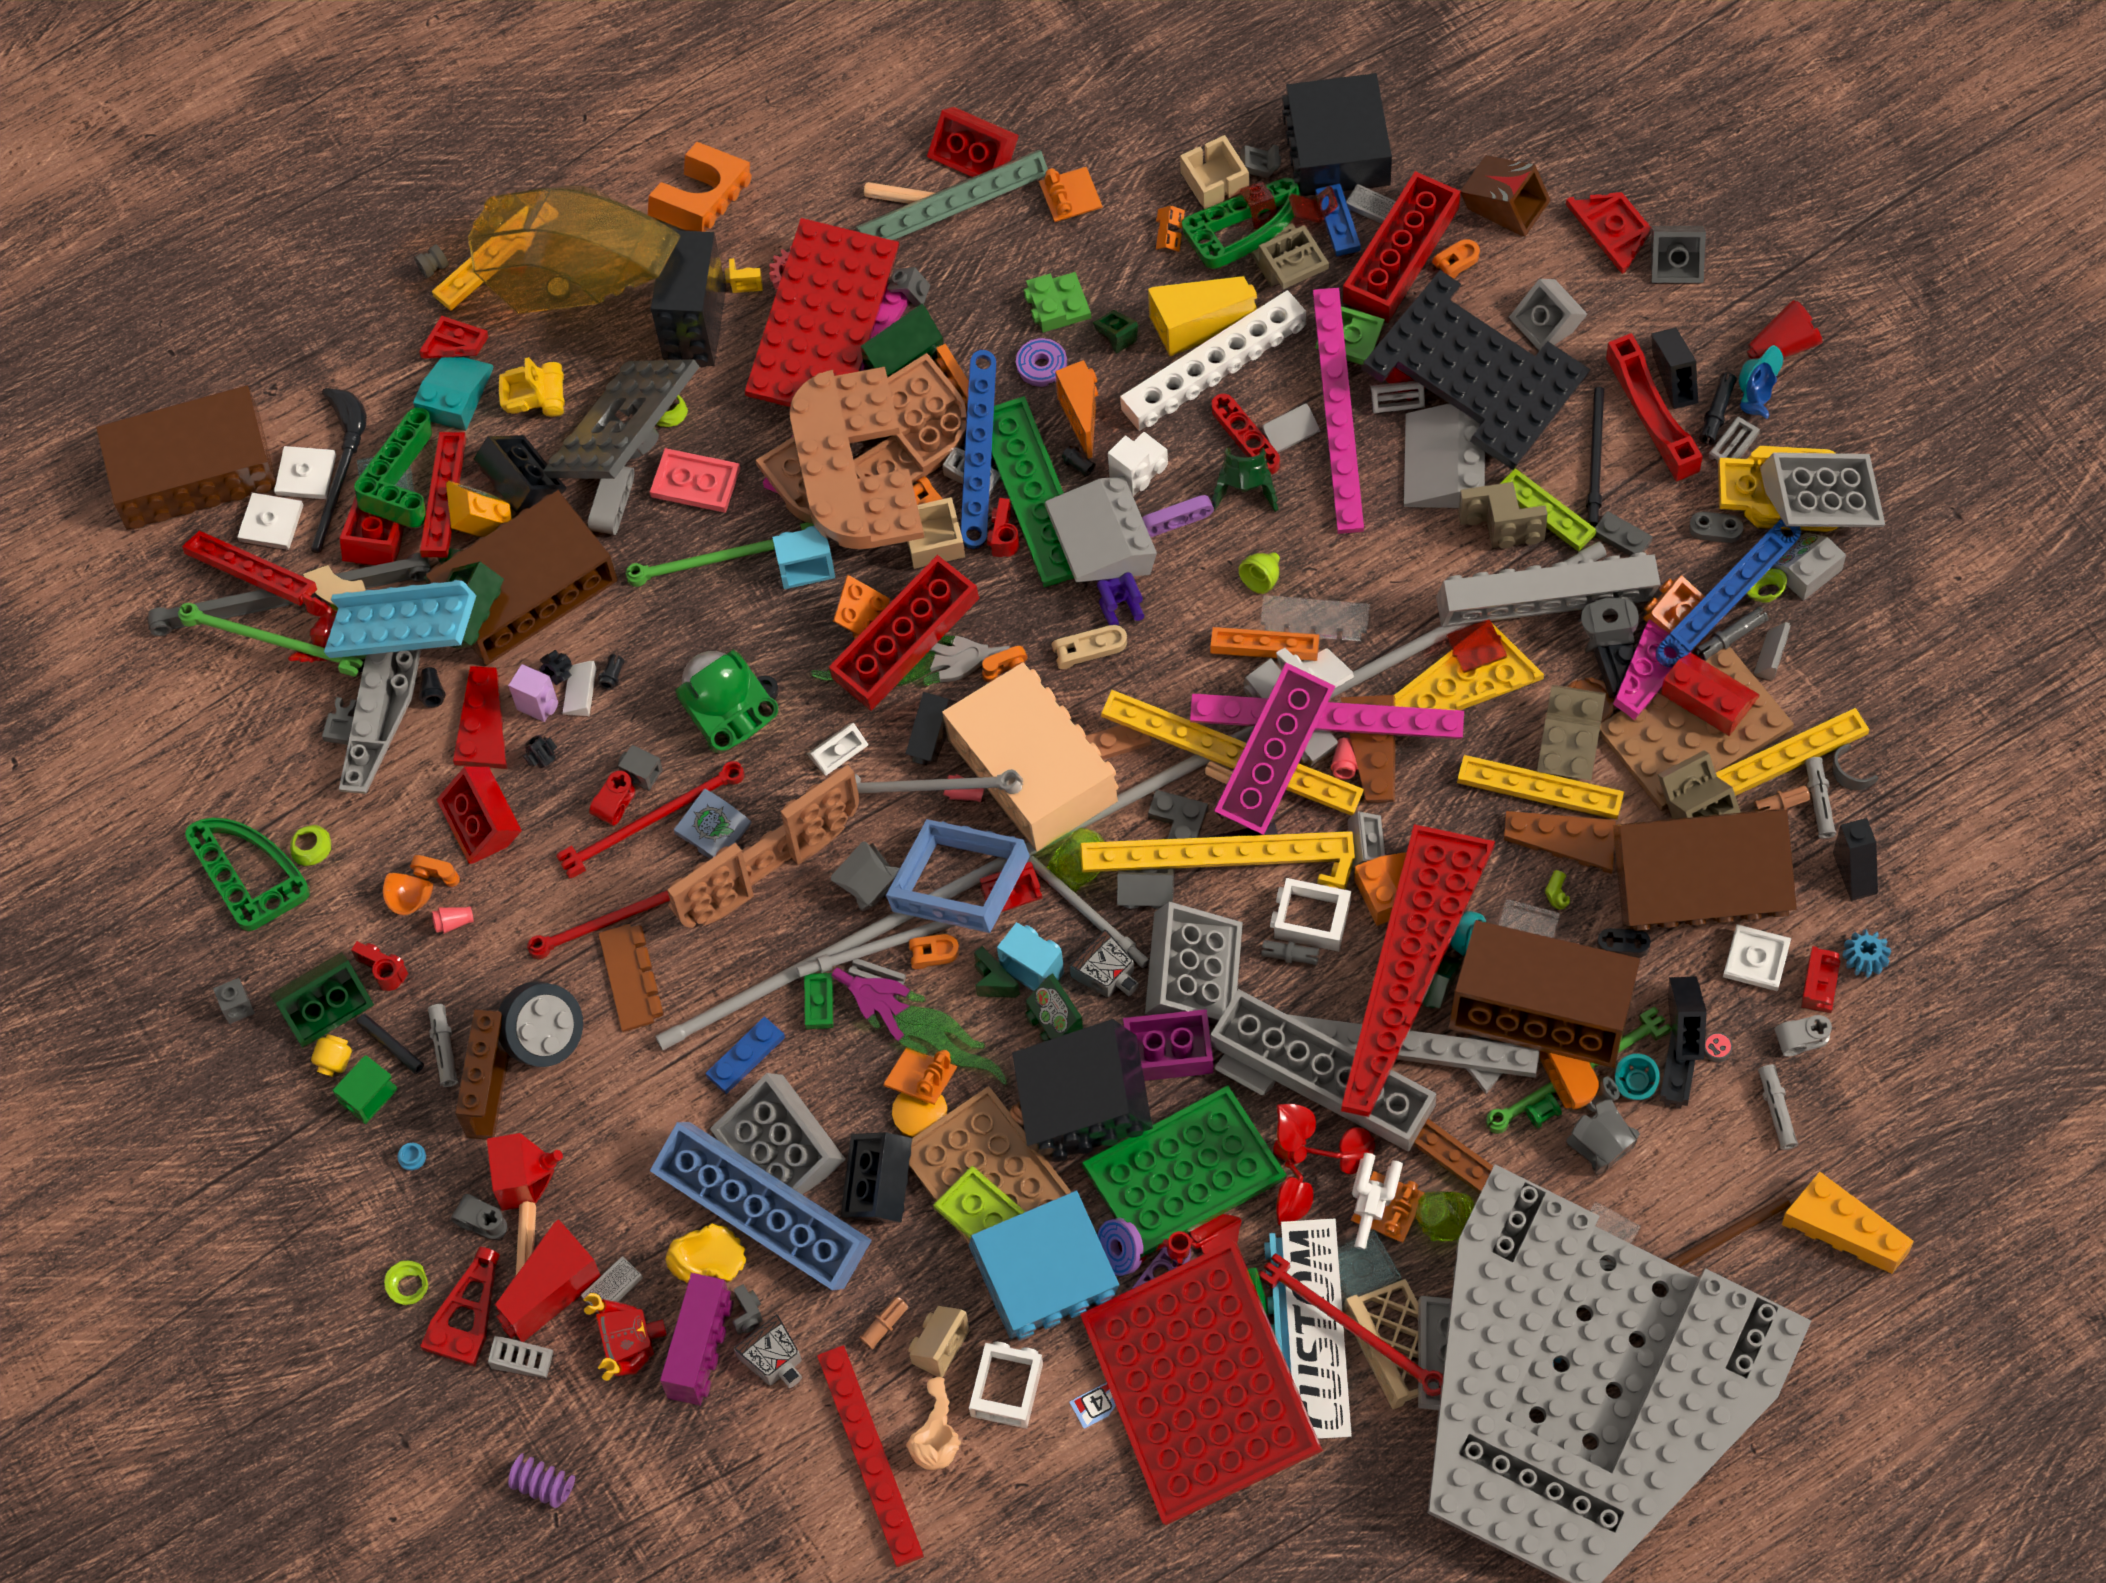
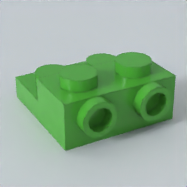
[1023,272,1091,333]
[1315,306,1385,365]

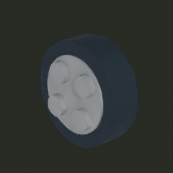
[498,981,583,1067]

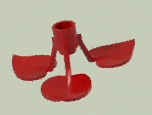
[1273,1104,1375,1226]
[1118,1214,1242,1267]

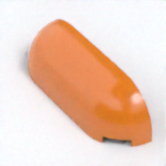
[1539,1051,1599,1110]

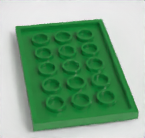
[1082,1086,1287,1258]

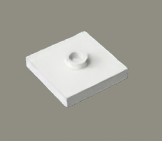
[274,446,336,499]
[237,493,304,550]
[1723,924,1791,991]

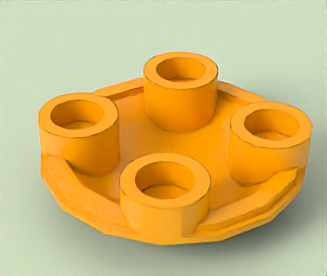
[892,1093,947,1137]

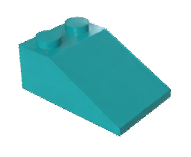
[413,357,494,431]

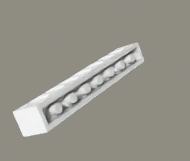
[1120,290,1306,431]

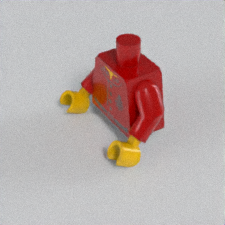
[583,1293,667,1381]

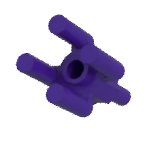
[1097,572,1144,626]

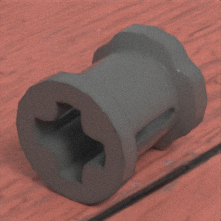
[1586,1077,1620,1112]

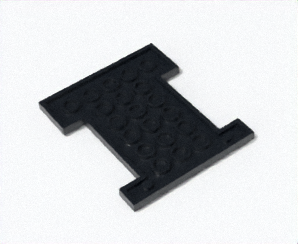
[1361,270,1591,471]

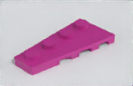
[1613,619,1693,720]

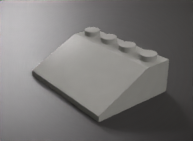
[1404,403,1485,508]
[1760,453,1885,527]
[1045,476,1157,582]
[1145,902,1243,1024]
[710,1073,846,1195]

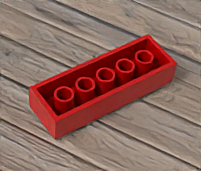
[1343,171,1461,323]
[829,554,979,711]

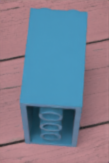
[969,1191,1119,1341]

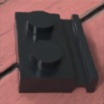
[1594,644,1635,698]

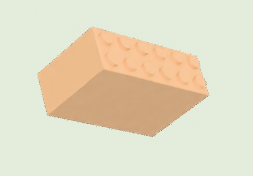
[942,662,1118,852]

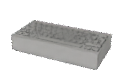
[1346,184,1396,224]
[581,1256,643,1314]

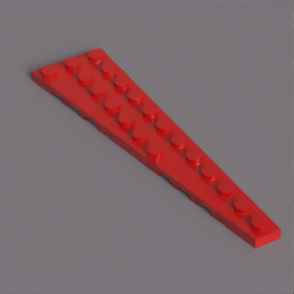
[1341,824,1495,1117]

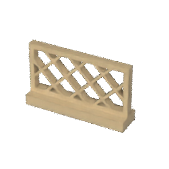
[1342,1279,1418,1410]

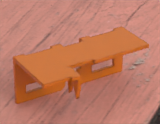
[1156,206,1185,252]

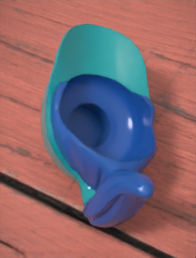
[1738,345,1783,419]

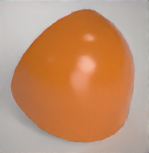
[383,873,433,915]

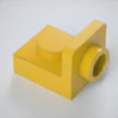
[725,258,763,293]
[1317,853,1353,890]

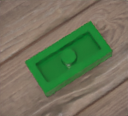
[804,973,834,1029]

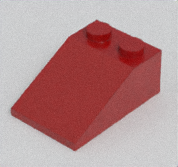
[339,496,405,565]

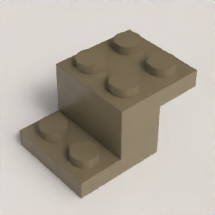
[1250,223,1329,289]
[1458,482,1548,549]
[1537,685,1606,780]
[1657,750,1741,819]

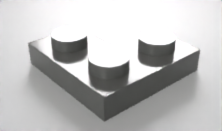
[1148,790,1208,839]

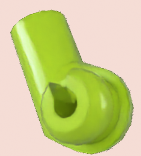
[1545,870,1570,909]

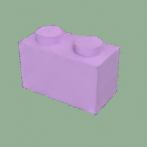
[508,664,558,722]

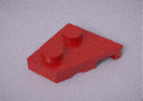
[419,315,488,359]

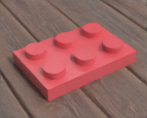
[650,448,740,513]

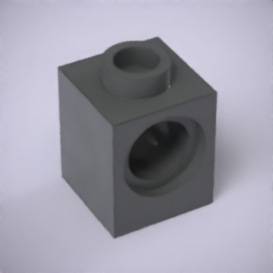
[618,745,663,791]
[213,978,255,1024]

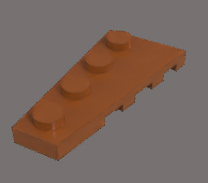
[1504,811,1616,874]

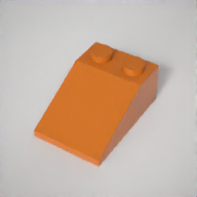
[1055,360,1098,459]
[1354,852,1407,926]

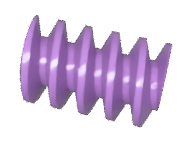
[508,1453,575,1508]

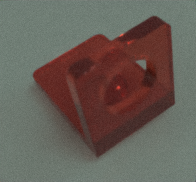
[1240,181,1277,229]
[1289,186,1338,223]

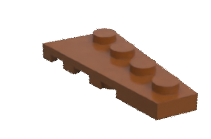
[1340,695,1396,803]

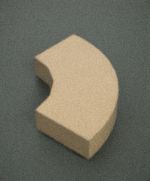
[303,565,366,606]

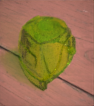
[1047,827,1105,892]
[1416,1191,1475,1241]

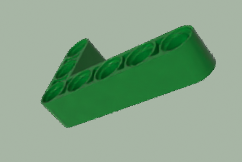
[354,408,432,528]

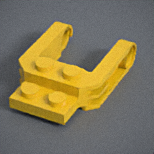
[1718,446,1838,532]

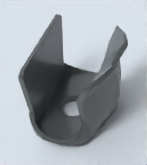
[1578,597,1639,653]
[831,841,900,911]
[1566,1099,1640,1175]

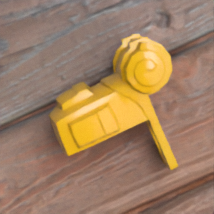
[499,357,565,417]

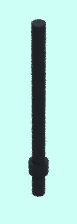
[1586,387,1604,527]

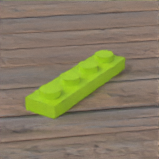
[1500,468,1596,552]

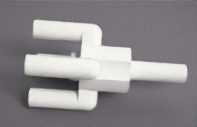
[1352,1153,1403,1250]

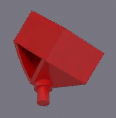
[487,1133,563,1211]

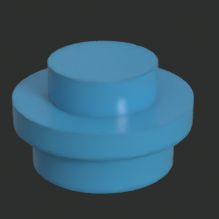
[397,1143,426,1170]

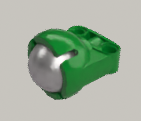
[675,650,778,754]

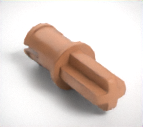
[1754,785,1810,811]
[859,1297,908,1350]

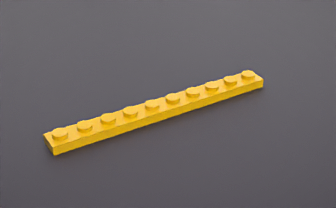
[1101,690,1364,816]
[1080,832,1355,872]

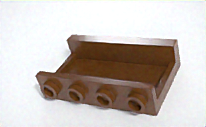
[455,1009,509,1140]

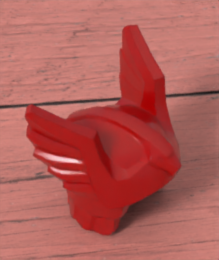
[288,594,337,663]

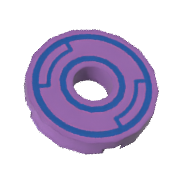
[1016,338,1067,387]
[1097,1218,1143,1276]

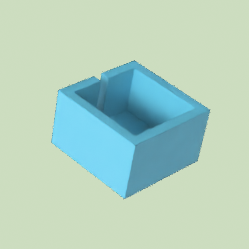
[772,526,835,589]
[997,922,1064,991]

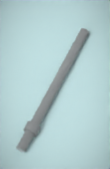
[1027,856,1150,968]
[796,921,955,977]

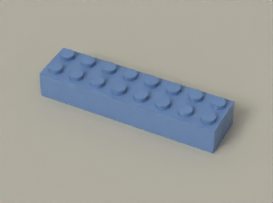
[650,1122,872,1290]

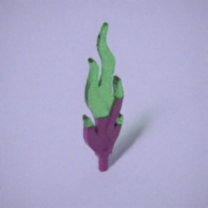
[831,967,1007,1085]

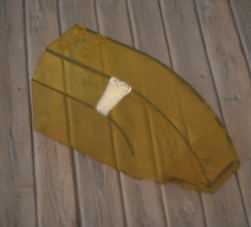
[468,185,681,314]

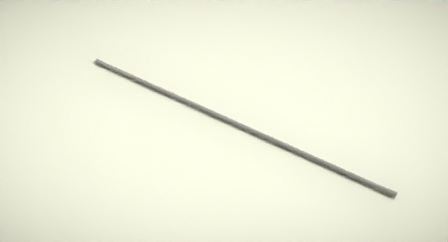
[655,542,1607,1051]

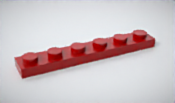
[420,432,466,558]
[182,530,318,606]

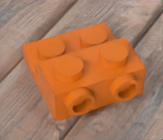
[1643,575,1705,634]

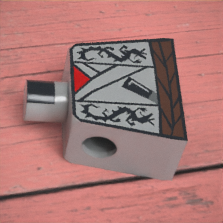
[1070,930,1139,997]
[734,1314,802,1388]

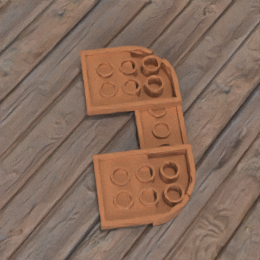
[756,353,966,524]
[790,367,924,549]
[667,765,859,928]

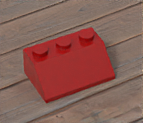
[927,107,1019,177]
[1661,653,1760,736]
[436,766,522,864]

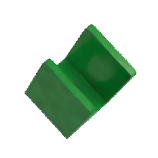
[332,1056,398,1124]

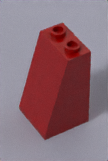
[495,1219,601,1342]

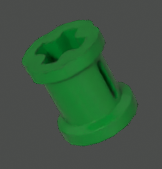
[1525,1093,1562,1129]

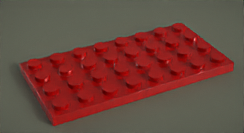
[745,218,899,407]

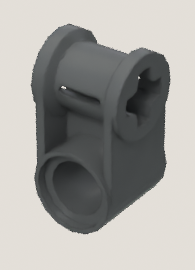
[450,1194,508,1240]

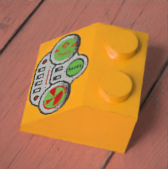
[446,481,512,537]

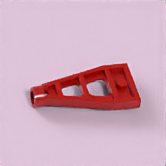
[420,1247,500,1367]

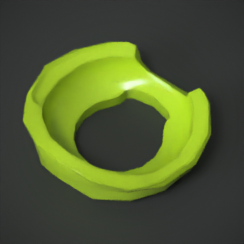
[656,395,688,427]
[1747,568,1787,603]
[290,825,331,866]
[384,1260,428,1305]

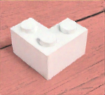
[1108,432,1168,496]

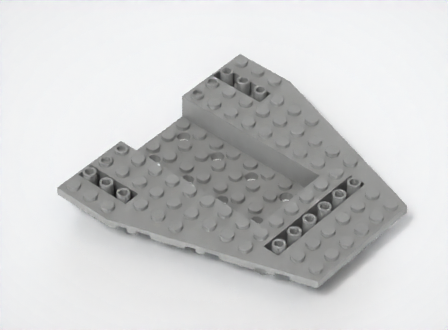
[1427,1164,1811,1583]

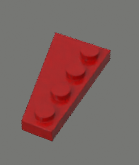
[453,666,507,769]

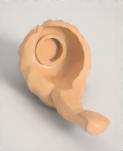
[906,1377,961,1470]

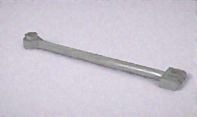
[855,769,1023,794]

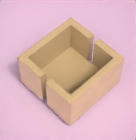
[1180,135,1249,209]
[907,497,965,569]

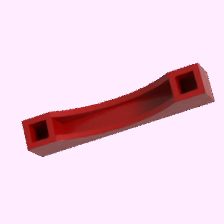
[1606,333,1703,482]

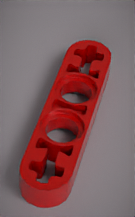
[1212,394,1280,475]

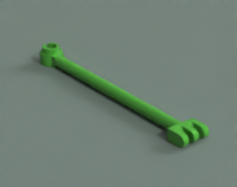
[626,522,814,587]
[178,603,367,677]
[1486,1007,1672,1134]

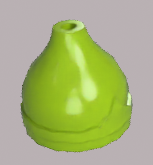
[1238,552,1280,594]

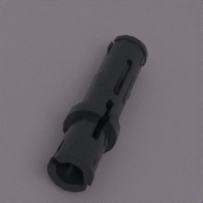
[1699,372,1737,445]

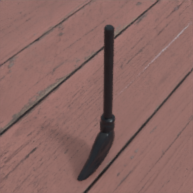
[311,388,367,553]

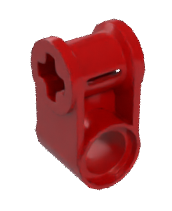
[589,771,635,826]

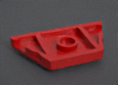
[1566,192,1651,274]

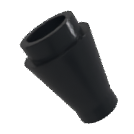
[419,667,446,708]

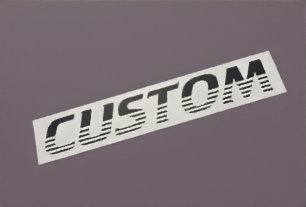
[1281,1219,1351,1439]

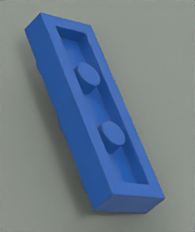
[1315,184,1361,257]
[705,1016,785,1095]

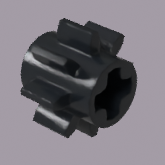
[539,650,573,685]
[522,735,557,768]

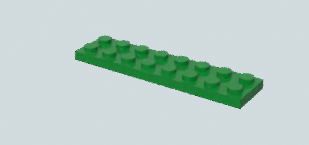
[991,396,1074,588]

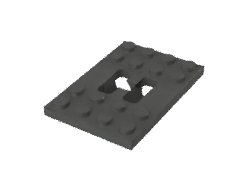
[543,359,699,479]

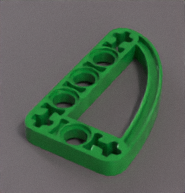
[1182,178,1300,269]
[185,818,310,931]

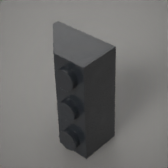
[473,435,567,512]
[840,1132,912,1223]

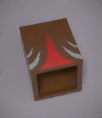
[1460,155,1551,237]

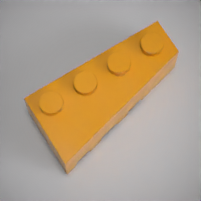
[1782,1172,1914,1274]

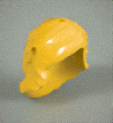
[665,1223,746,1283]

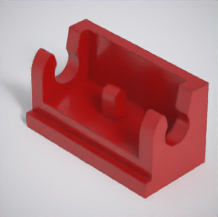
[979,862,1043,912]
[1801,946,1841,1013]

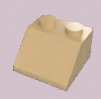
[908,1306,970,1378]

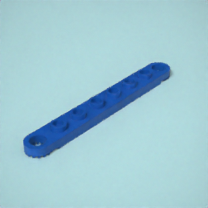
[960,350,996,549]
[1656,520,1801,667]

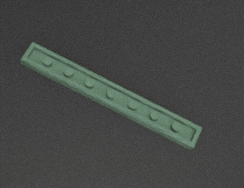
[856,150,1048,240]

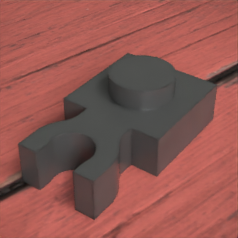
[322,697,357,745]

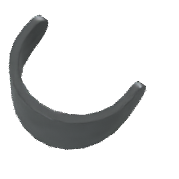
[1832,743,1879,790]

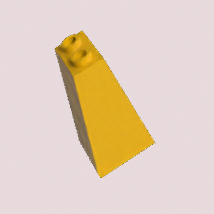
[1148,276,1257,356]

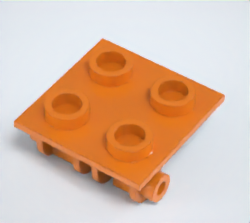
[1039,167,1103,222]
[833,575,890,640]
[883,1047,957,1105]
[1351,1171,1426,1243]

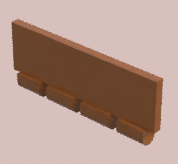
[598,924,664,1032]

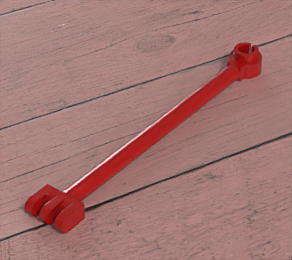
[556,761,745,879]
[527,890,670,960]
[1258,1253,1443,1396]

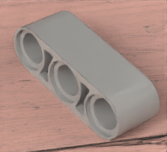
[588,466,634,535]

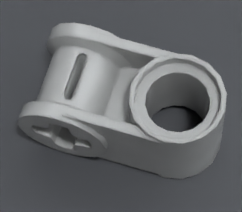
[1775,1015,1832,1057]

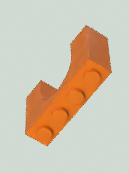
[648,142,752,232]

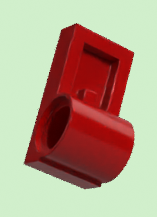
[987,498,1019,557]
[351,941,408,991]

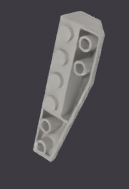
[339,649,421,794]

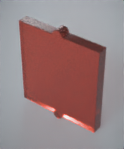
[1446,619,1507,673]

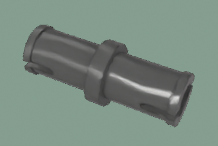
[1261,940,1319,966]

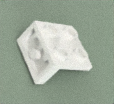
[1276,648,1354,688]

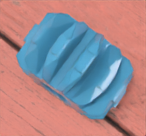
[1842,929,1891,978]

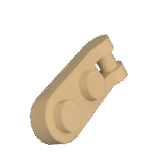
[1051,625,1127,669]

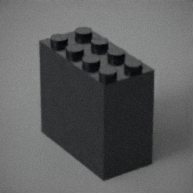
[1282,73,1392,197]
[651,229,726,368]
[1012,1019,1153,1162]

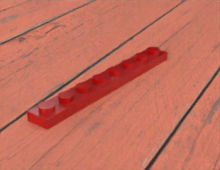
[817,1345,924,1568]

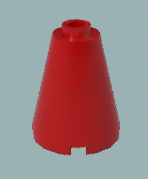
[1747,300,1823,359]

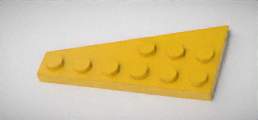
[1394,621,1544,710]

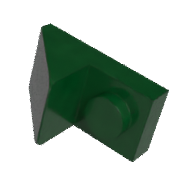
[1093,310,1138,354]
[974,946,1020,998]

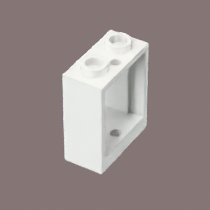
[1270,878,1351,952]
[969,1342,1043,1429]

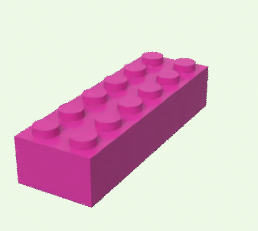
[1214,662,1336,835]

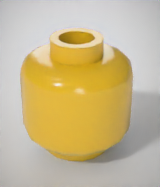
[311,1034,352,1077]

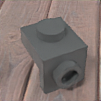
[1241,145,1281,179]
[887,267,930,306]
[733,1284,763,1335]

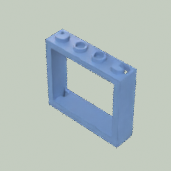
[886,819,1030,933]

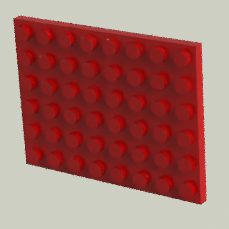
[1080,1240,1323,1525]

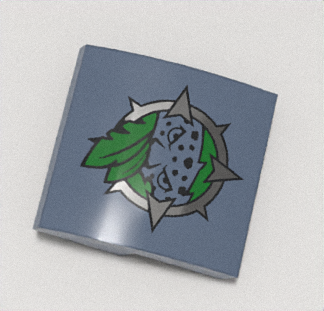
[674,789,751,859]

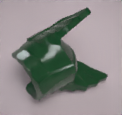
[1211,447,1279,512]

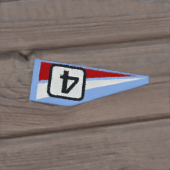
[1070,1383,1116,1429]

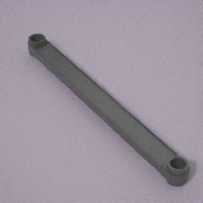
[147,553,431,636]

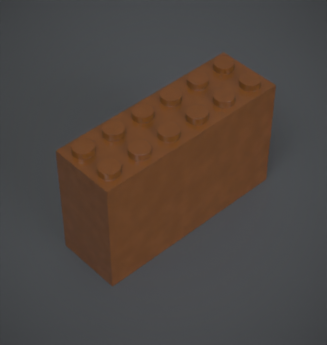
[96,385,276,530]
[426,490,618,666]
[1613,809,1797,931]
[1449,920,1640,1068]

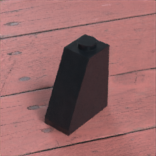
[1651,327,1699,409]
[905,692,957,766]
[1833,818,1878,901]
[1668,976,1707,1060]

